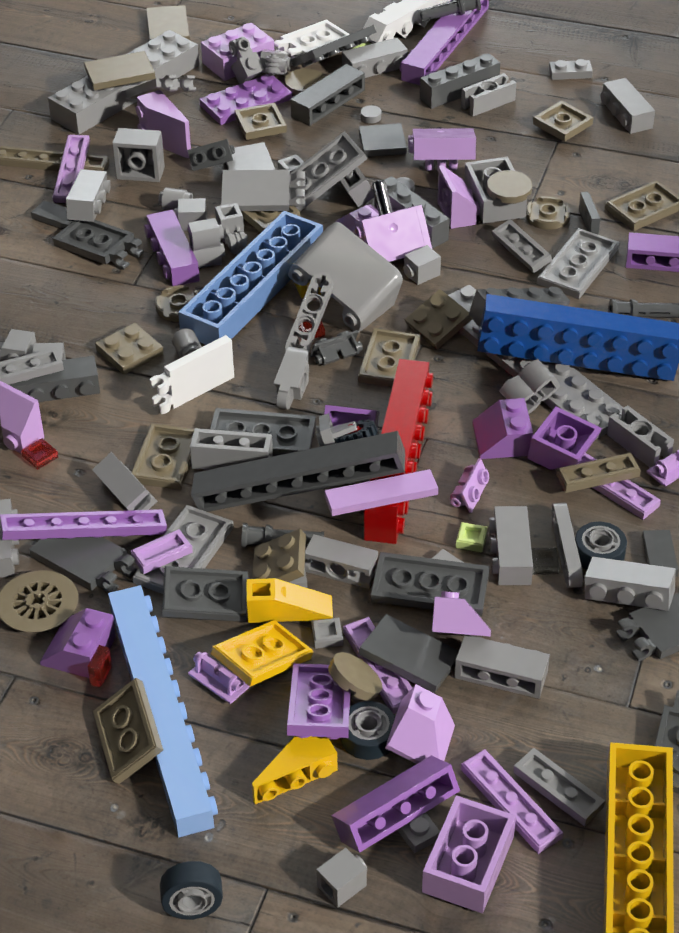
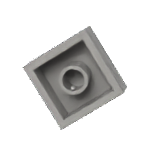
[113,128,165,182]

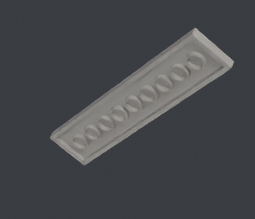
[448,285,623,440]

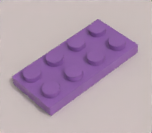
[200,74,292,125]
[287,663,350,739]

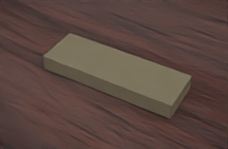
[556,453,641,493]

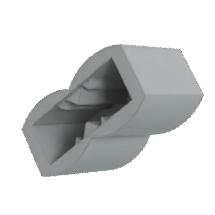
[188,218,225,268]
[499,359,560,414]

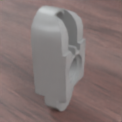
[273,346,309,410]

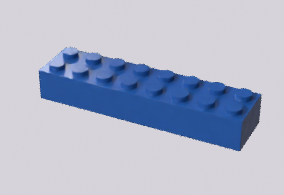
[477,294,679,381]

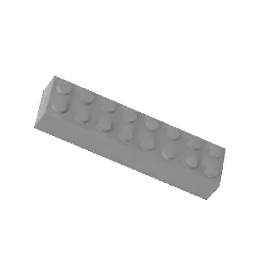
[48,30,199,135]

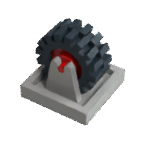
[316,413,379,447]

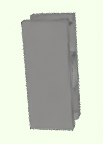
[461,73,516,116]
[607,405,674,468]
[92,452,158,510]
[305,534,378,589]

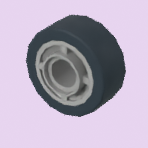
[575,521,627,570]
[341,701,395,760]
[160,861,223,920]

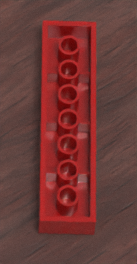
[364,359,433,544]

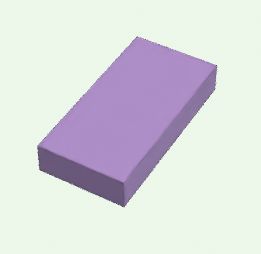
[131,529,193,574]

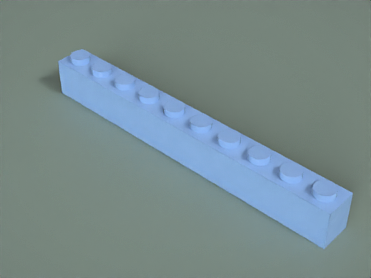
[108,585,218,838]

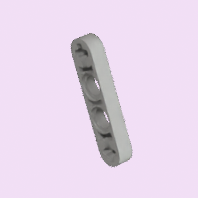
[285,272,334,352]
[551,503,583,588]

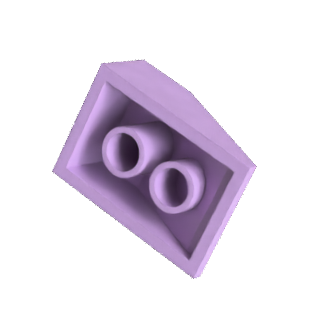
[136,90,191,158]

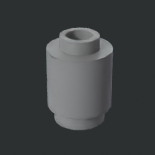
[158,187,193,211]
[172,328,202,358]

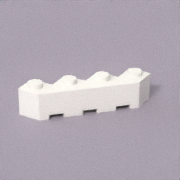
[363,0,452,43]

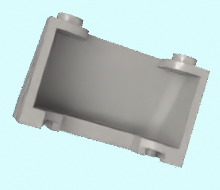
[288,222,403,332]

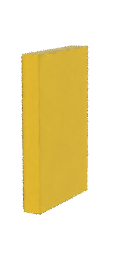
[211,620,313,687]

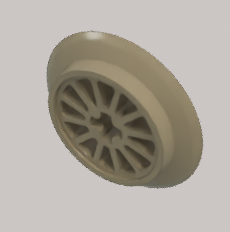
[0,570,78,632]

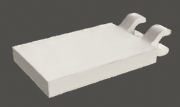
[274,20,350,66]
[150,335,234,414]

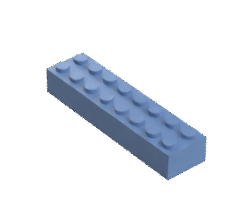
[178,211,323,345]

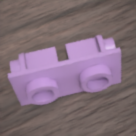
[647,450,679,487]
[450,458,489,513]
[188,652,250,704]

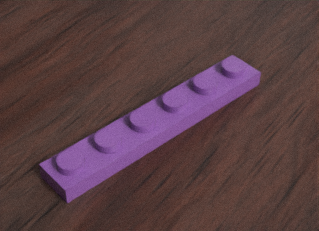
[0,509,167,541]

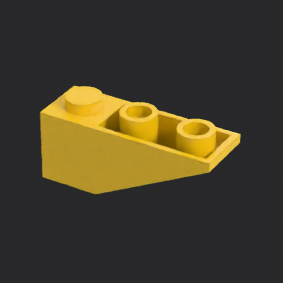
[247,578,333,623]
[252,736,338,805]

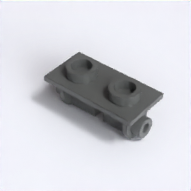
[187,139,235,171]
[310,330,363,366]

